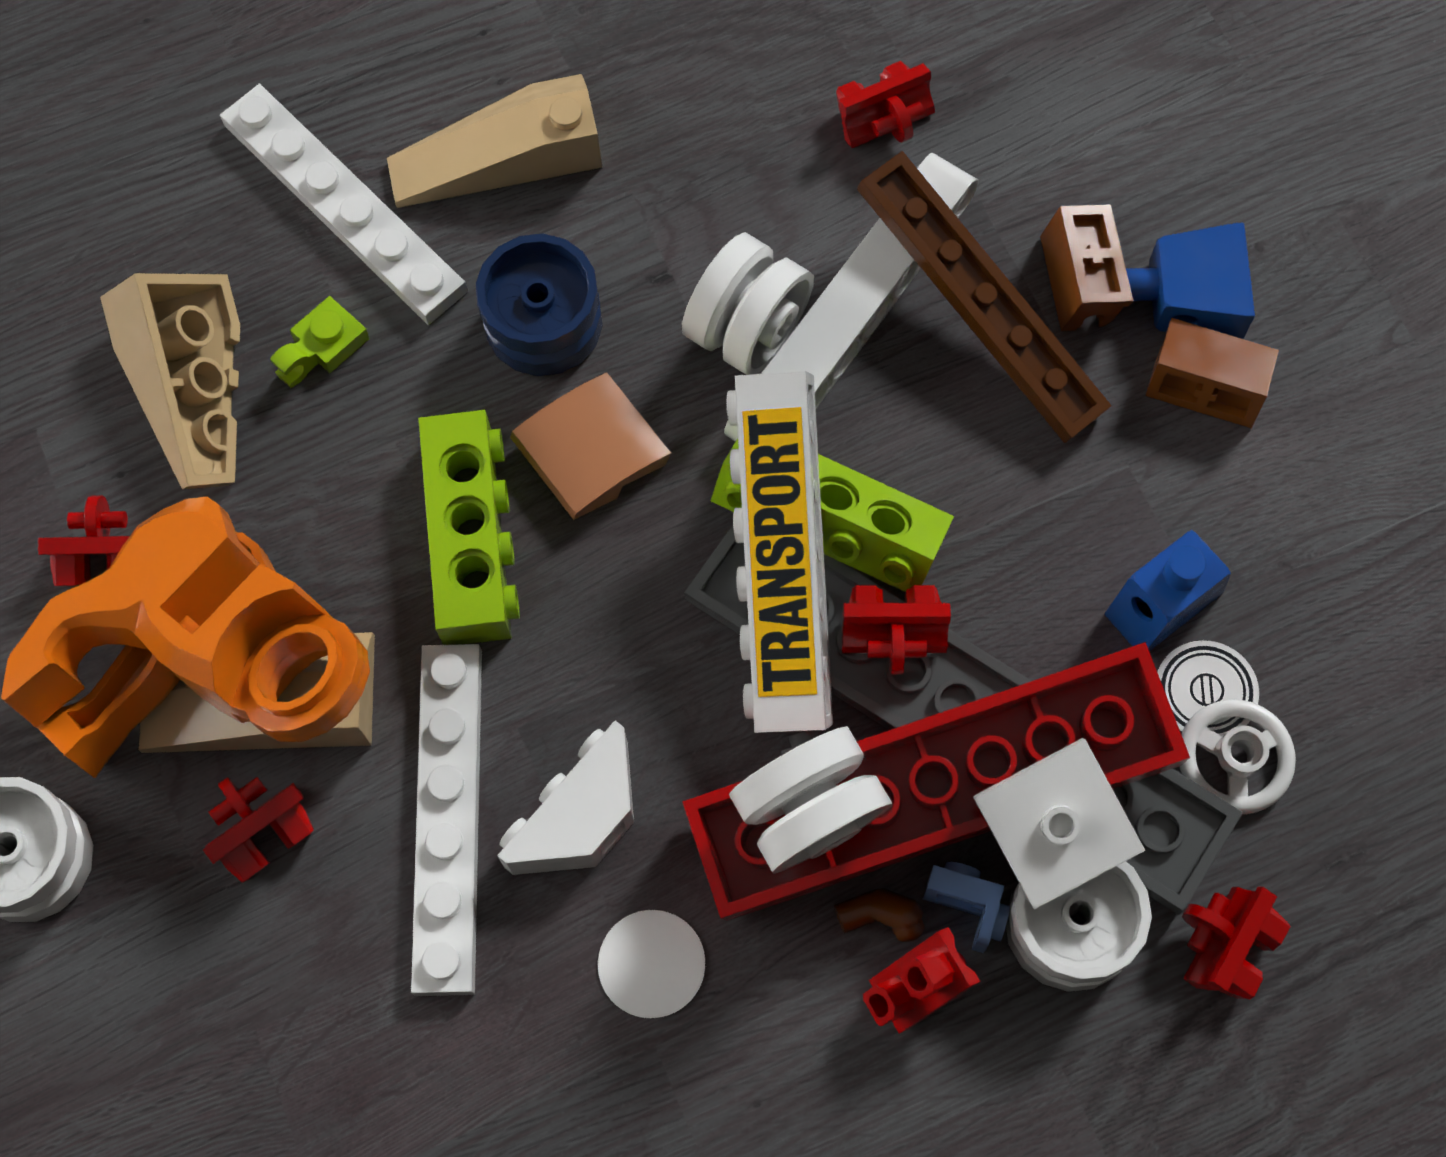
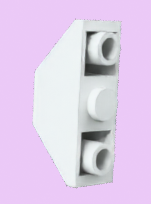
[497,720,634,875]

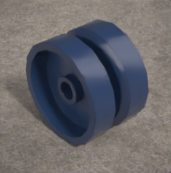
[476,233,603,376]

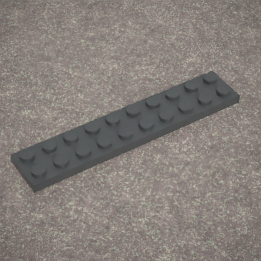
[684,525,1243,915]

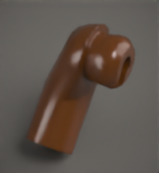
[834,888,925,942]

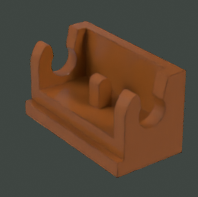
[1040,205,1133,331]
[1145,318,1279,429]

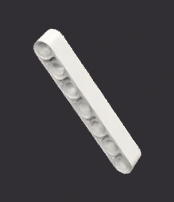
[724,153,978,442]

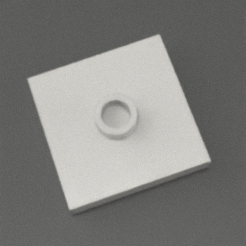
[973,738,1146,909]

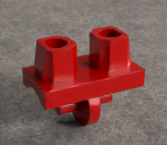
[836,61,935,149]
[38,495,130,586]
[842,585,951,675]
[203,776,314,883]
[1182,887,1291,1000]
[863,927,981,1034]

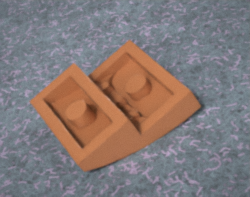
[510,372,671,520]

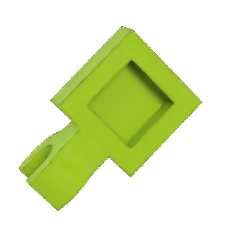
[270,296,369,388]

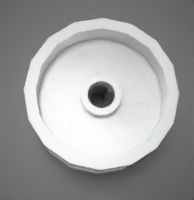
[682,232,814,375]
[729,726,893,874]
[0,777,93,922]
[1006,861,1152,991]

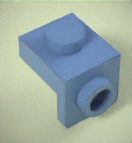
[923,862,1010,953]

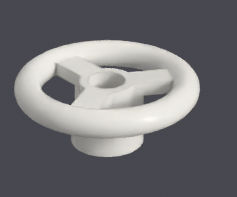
[1179,699,1296,814]

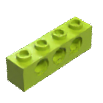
[418,410,520,645]
[710,439,954,592]

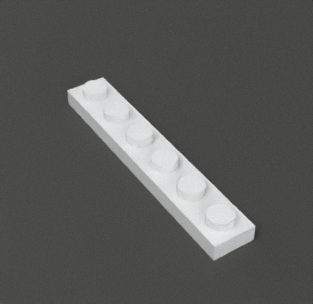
[220,83,468,325]
[411,644,482,996]

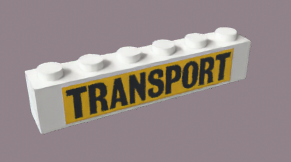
[727,371,833,733]

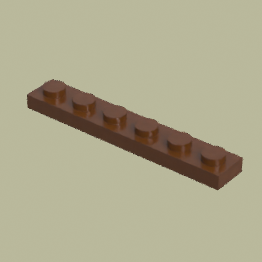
[857,151,1112,443]

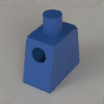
[1126,223,1255,339]
[1104,530,1231,651]

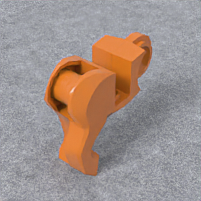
[1,497,370,778]

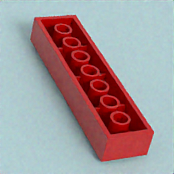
[682,642,1190,921]

